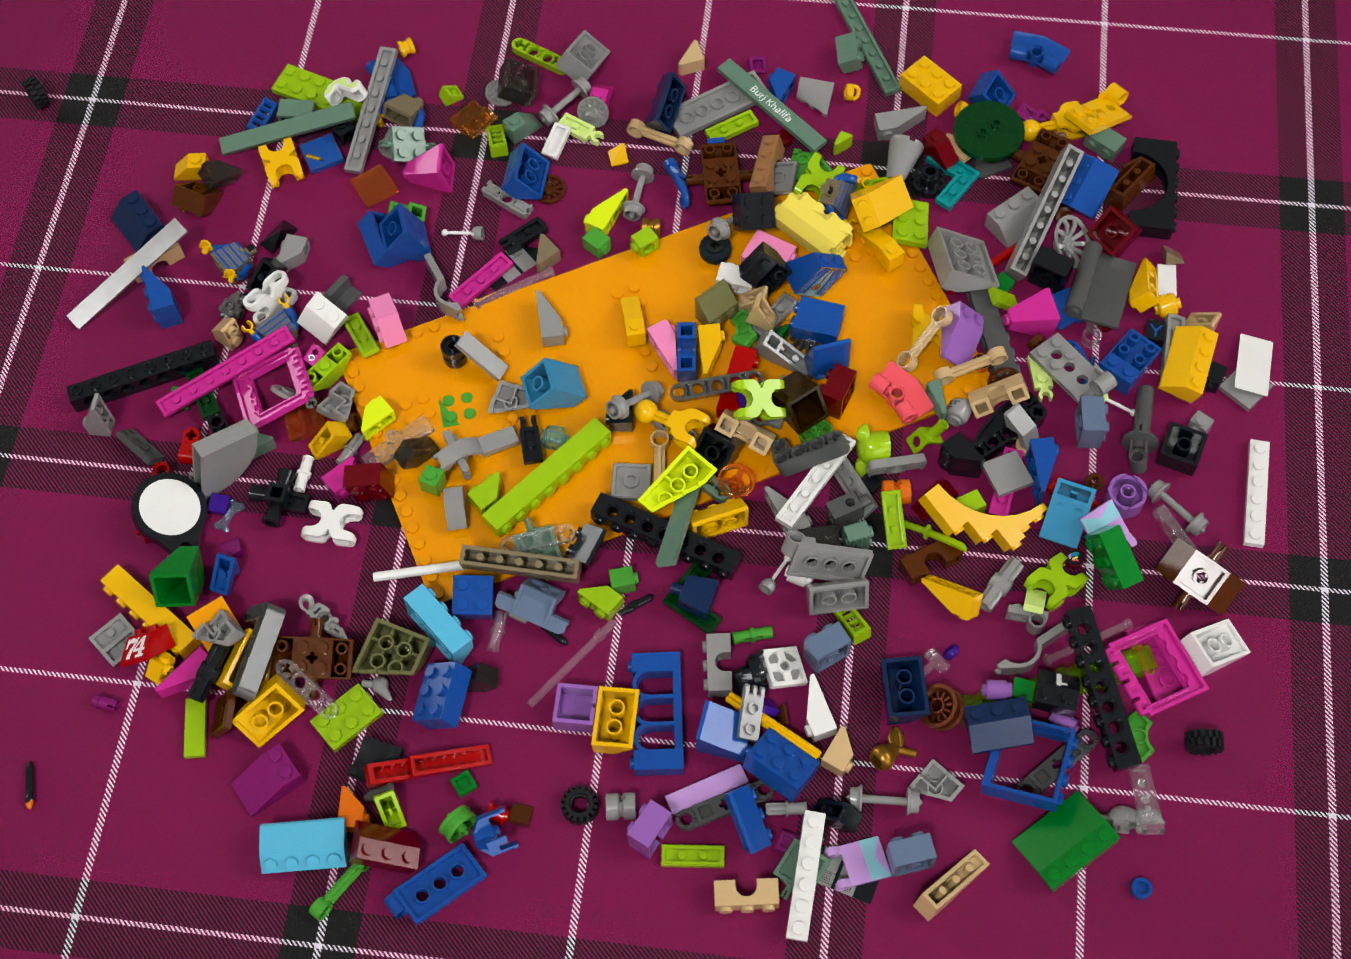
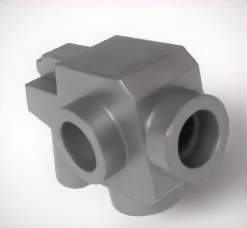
[218,292,255,320]

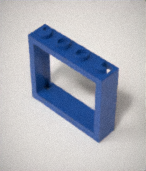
[981,719,1079,812]

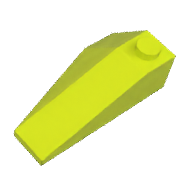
[638,445,718,513]

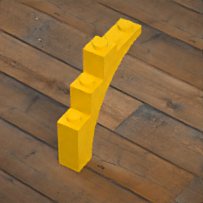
[918,484,1048,553]

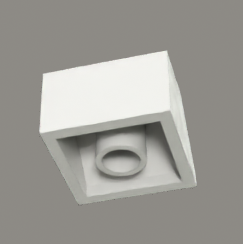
[297,291,349,345]

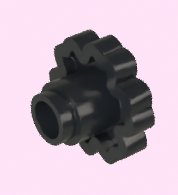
[911,165,947,198]

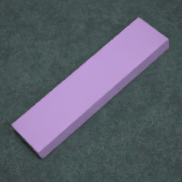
[665,764,749,817]

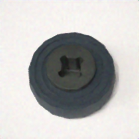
[699,235,731,265]

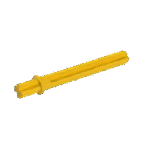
[726,691,821,760]

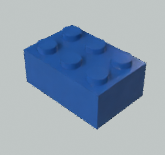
[412,661,472,729]
[742,727,820,802]

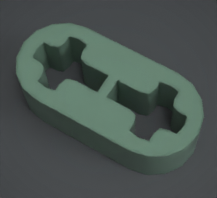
[700,475,731,503]

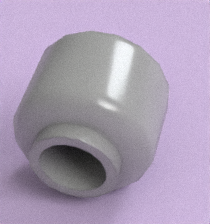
[946,398,972,427]

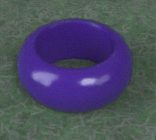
[943,644,960,660]

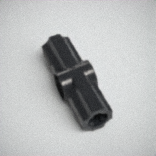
[187,643,230,704]

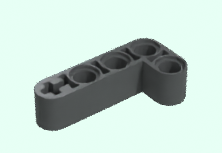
[771,430,850,477]

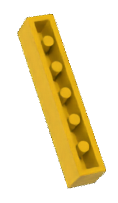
[100,564,202,659]

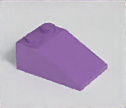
[941,301,984,366]

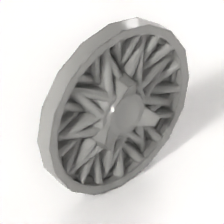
[485,79,517,107]
[577,96,609,128]
[270,385,296,399]

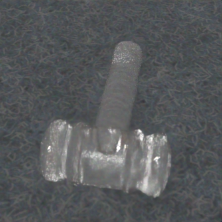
[923,648,950,676]

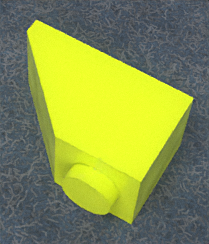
[361,396,396,441]

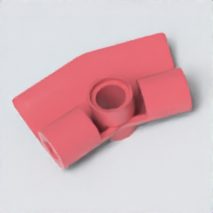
[868,361,934,424]

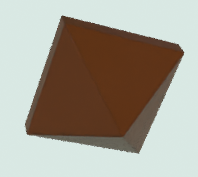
[771,704,789,726]

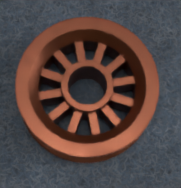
[920,683,965,732]

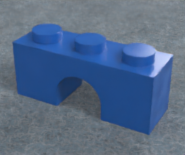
[677,322,696,382]

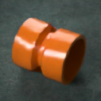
[881,479,912,504]

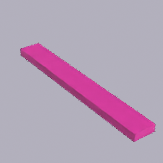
[155,325,296,418]

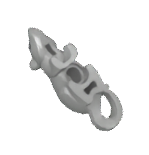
[299,594,348,639]
[1102,805,1165,834]

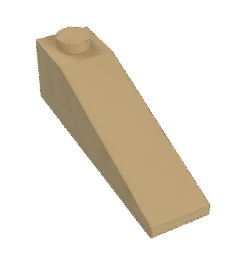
[913,849,990,921]

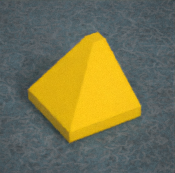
[608,143,629,167]

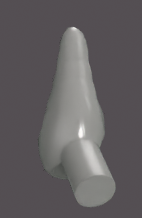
[361,676,392,701]

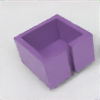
[552,683,599,733]
[626,800,673,859]

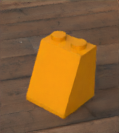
[187,596,242,652]

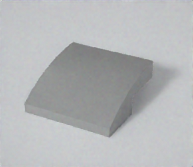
[88,613,135,667]

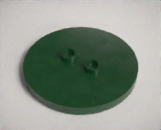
[953,101,1025,162]

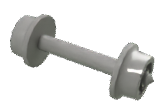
[538,77,592,126]
[622,163,654,221]
[707,215,733,241]
[606,381,664,419]
[1147,479,1209,537]
[845,784,923,816]

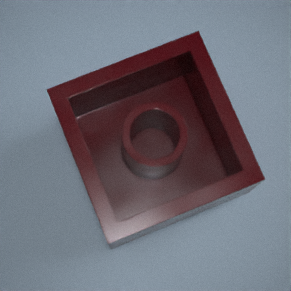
[1087,205,1143,258]
[820,363,857,420]
[343,463,395,502]

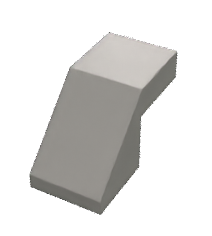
[1004,403,1039,450]
[443,485,468,531]

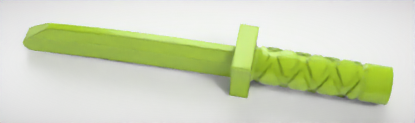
[904,520,967,552]

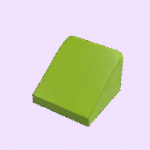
[439,85,464,106]
[833,131,853,155]

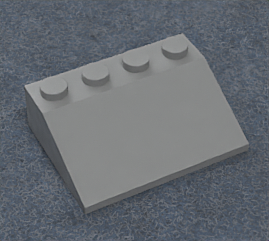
[927,227,1000,292]

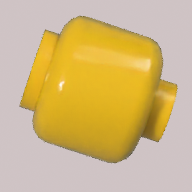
[1153,293,1182,319]

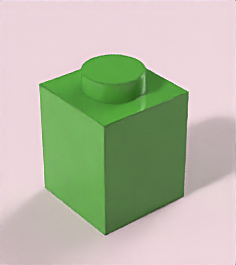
[582,226,611,259]
[418,465,447,497]
[609,566,639,594]

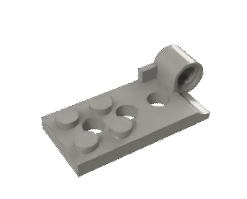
[1029,332,1117,403]
[781,530,874,581]

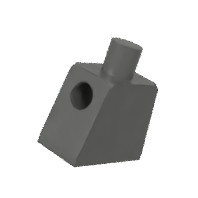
[825,492,872,532]

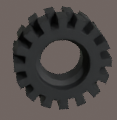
[21,75,51,109]
[1185,728,1224,756]
[561,785,599,826]

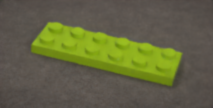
[271,64,364,124]

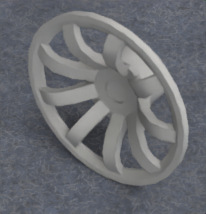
[1053,215,1091,269]

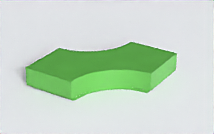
[730,309,758,348]
[1128,710,1155,766]

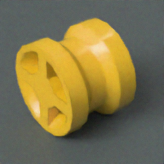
[397,37,416,58]

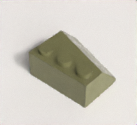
[352,617,435,676]

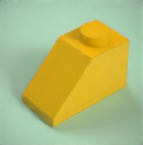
[174,153,211,181]
[308,421,353,460]

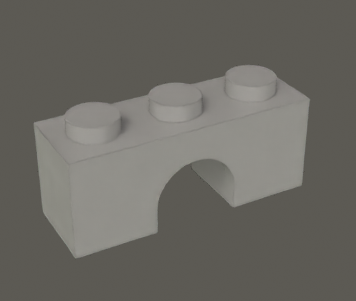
[702,633,732,698]

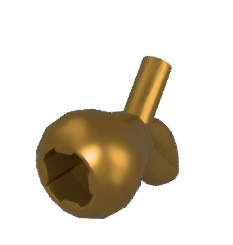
[869,726,917,771]

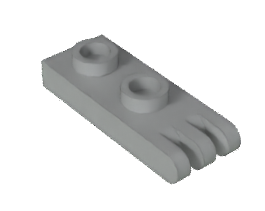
[442,429,472,480]
[736,683,765,742]

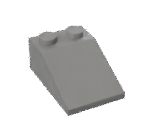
[556,30,611,81]

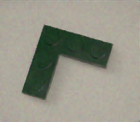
[662,563,722,634]

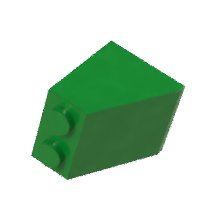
[149,546,206,607]

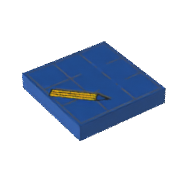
[299,133,345,174]

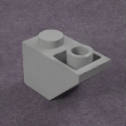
[276,234,311,272]

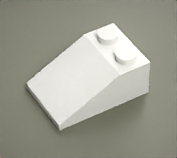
[1180,618,1251,677]

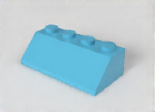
[403,584,473,664]
[259,817,350,874]

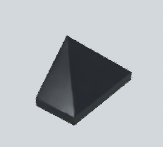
[260,220,297,254]

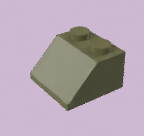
[695,279,738,327]

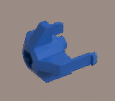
[472,806,519,856]

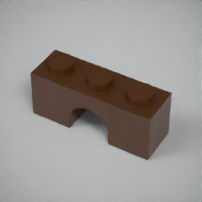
[898,535,963,587]

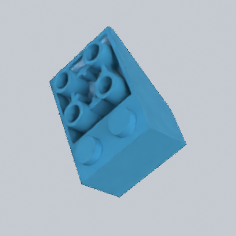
[1039,477,1096,549]

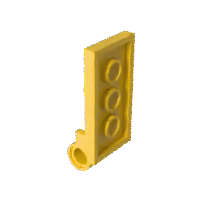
[1064,82,1132,136]

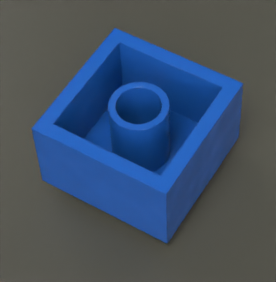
[452,575,494,619]

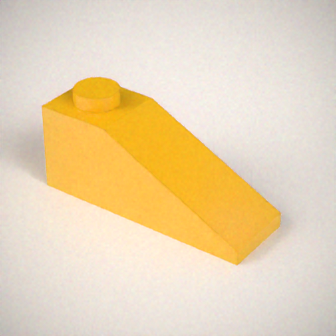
[858,227,905,272]
[1128,258,1159,313]
[621,296,646,347]
[698,323,725,379]
[921,575,983,620]

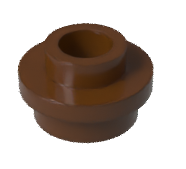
[1084,473,1104,492]

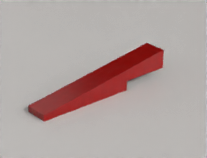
[364,744,493,788]

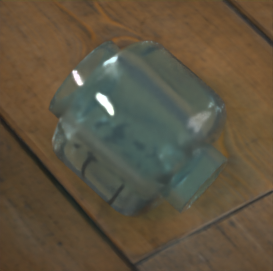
[540,425,569,451]

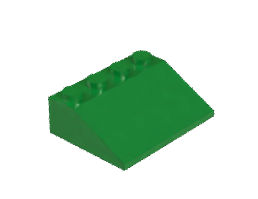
[1012,790,1120,893]

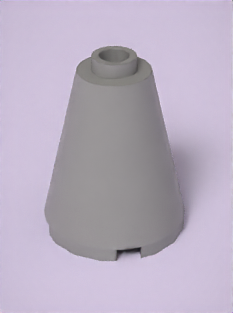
[886,134,924,181]

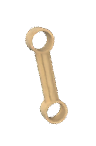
[626,119,694,156]
[896,306,953,372]
[933,346,1008,386]
[650,430,669,484]

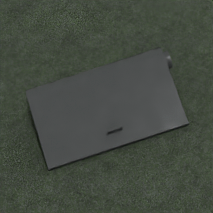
[1064,241,1137,330]

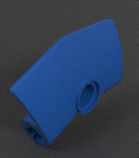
[1008,31,1070,75]
[365,57,416,103]

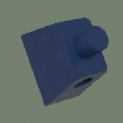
[670,575,719,621]

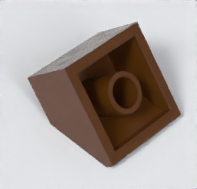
[171,180,224,217]

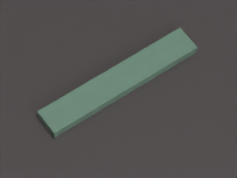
[655,487,701,568]

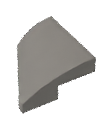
[796,77,834,117]
[487,380,529,414]
[316,381,356,422]
[192,609,246,646]
[908,759,965,802]

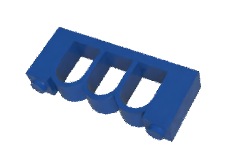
[628,651,684,776]

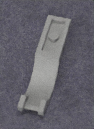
[424,252,465,322]
[433,426,520,472]
[994,622,1068,676]

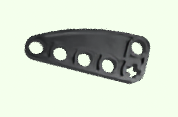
[972,391,1047,462]

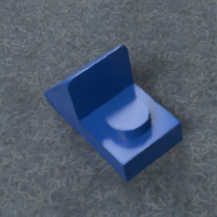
[209,553,241,596]

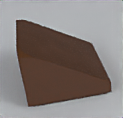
[508,803,534,828]

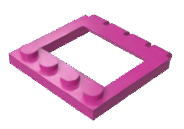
[232,347,314,429]
[1105,618,1209,718]

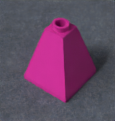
[403,143,455,193]
[1003,288,1061,339]

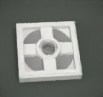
[760,646,808,689]

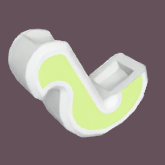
[324,77,368,107]

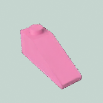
[647,319,677,380]

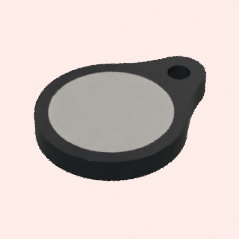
[130,473,207,555]

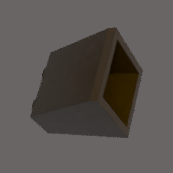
[771,371,830,435]

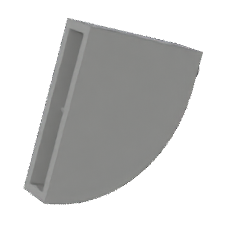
[192,418,259,501]

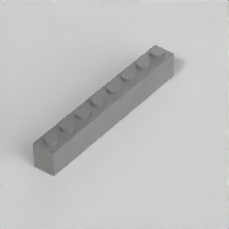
[1004,144,1084,282]

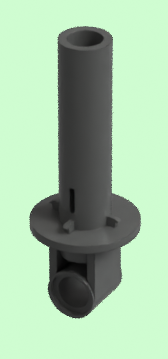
[1121,385,1159,474]

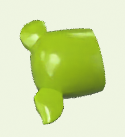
[855,424,891,477]

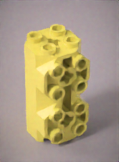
[775,192,853,257]

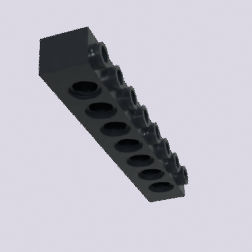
[66,340,220,412]
[590,492,742,581]
[1062,605,1142,773]

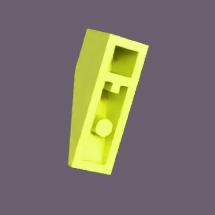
[583,188,629,235]

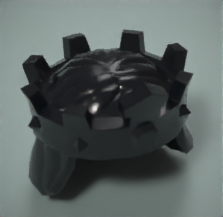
[734,650,768,698]

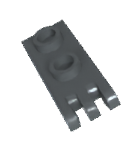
[116,428,165,465]

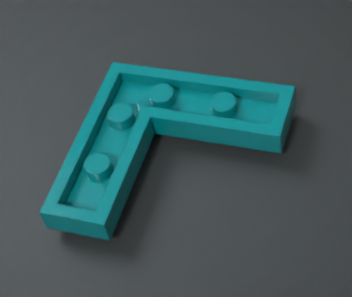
[926,156,980,212]

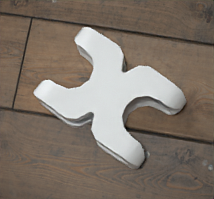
[243,270,298,325]
[300,500,364,547]

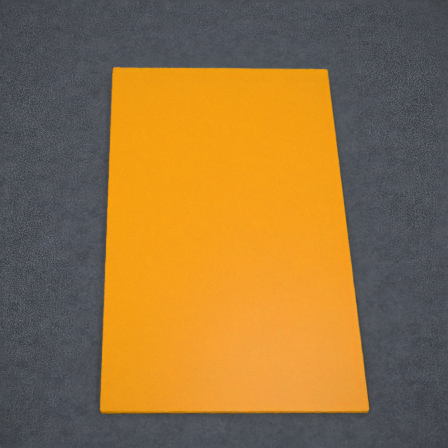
[343,164,994,603]

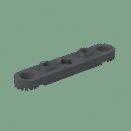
[1016,729,1098,795]
[676,780,774,831]

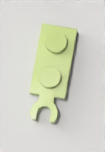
[558,112,604,146]
[1027,355,1053,402]

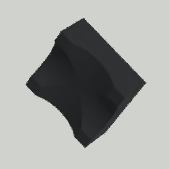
[348,736,405,787]

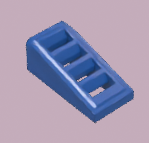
[246,97,279,130]

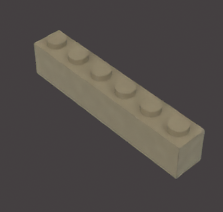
[459,544,582,584]

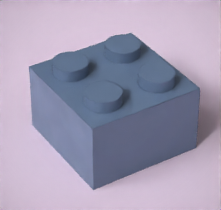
[1074,396,1109,448]
[803,621,852,675]
[885,831,937,878]

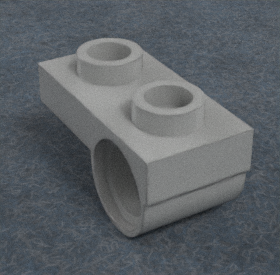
[1005,604,1049,635]

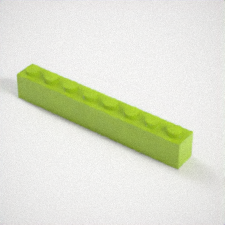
[482,418,612,538]

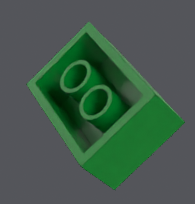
[1084,524,1144,590]

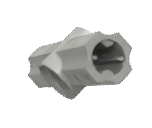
[980,557,1024,612]

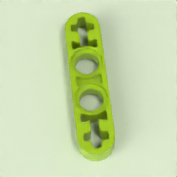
[512,38,566,75]

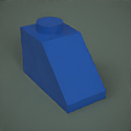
[768,67,796,104]

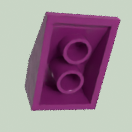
[231,743,305,818]

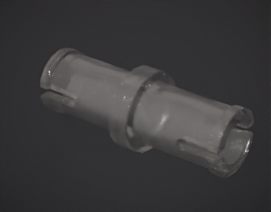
[486,611,508,652]

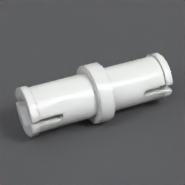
[293,455,315,494]

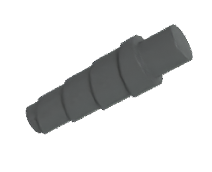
[364,783,394,802]

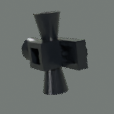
[248,468,311,528]

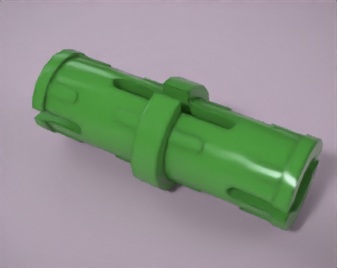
[731,625,773,645]

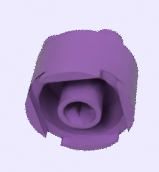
[1104,474,1148,520]

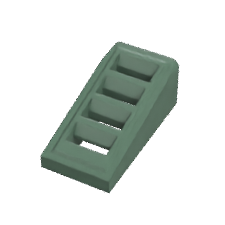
[925,379,947,420]

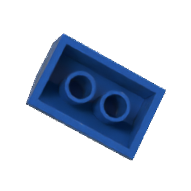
[501,143,550,200]
[1060,153,1120,220]
[358,210,410,268]
[723,785,773,854]

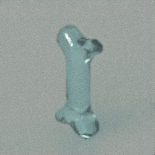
[214,500,245,532]

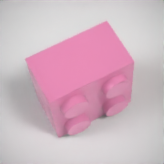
[367,293,407,349]

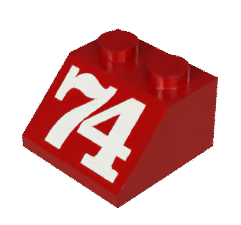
[120,623,176,667]

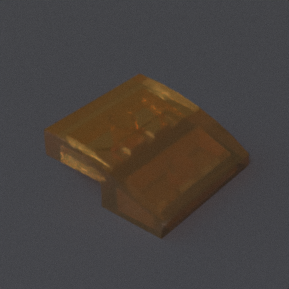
[449,99,498,139]
[350,164,399,209]
[284,397,327,442]

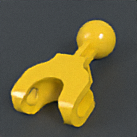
[1023,101,1086,142]
[634,399,711,450]

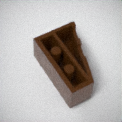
[1104,156,1156,211]

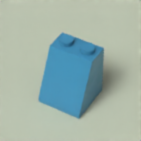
[521,358,587,410]

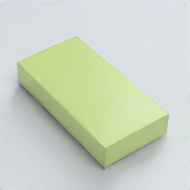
[1023,589,1047,614]

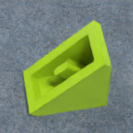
[373,789,407,829]

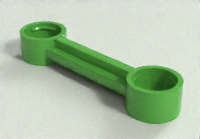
[309,864,370,921]

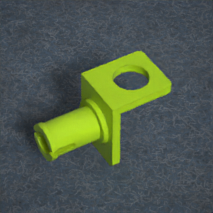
[906,419,949,454]

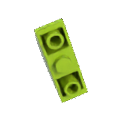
[307,342,352,392]

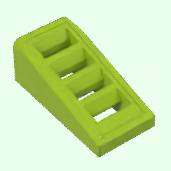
[486,124,509,158]
[834,609,871,645]

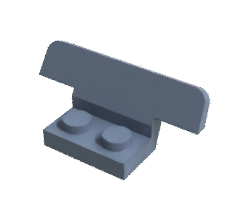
[495,577,570,635]

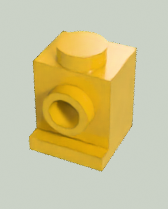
[145,651,176,685]

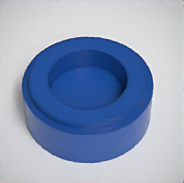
[1130,877,1153,900]

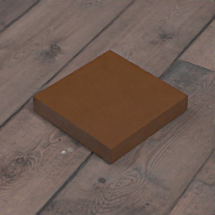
[211,688,236,739]

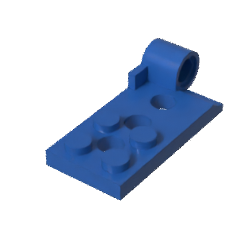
[384,843,487,926]

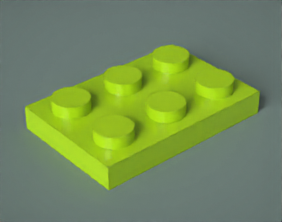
[891,200,929,249]
[310,683,384,753]

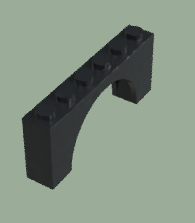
[1128,137,1180,240]

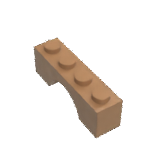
[749,135,785,193]

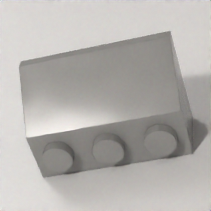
[984,186,1039,248]
[806,577,869,615]

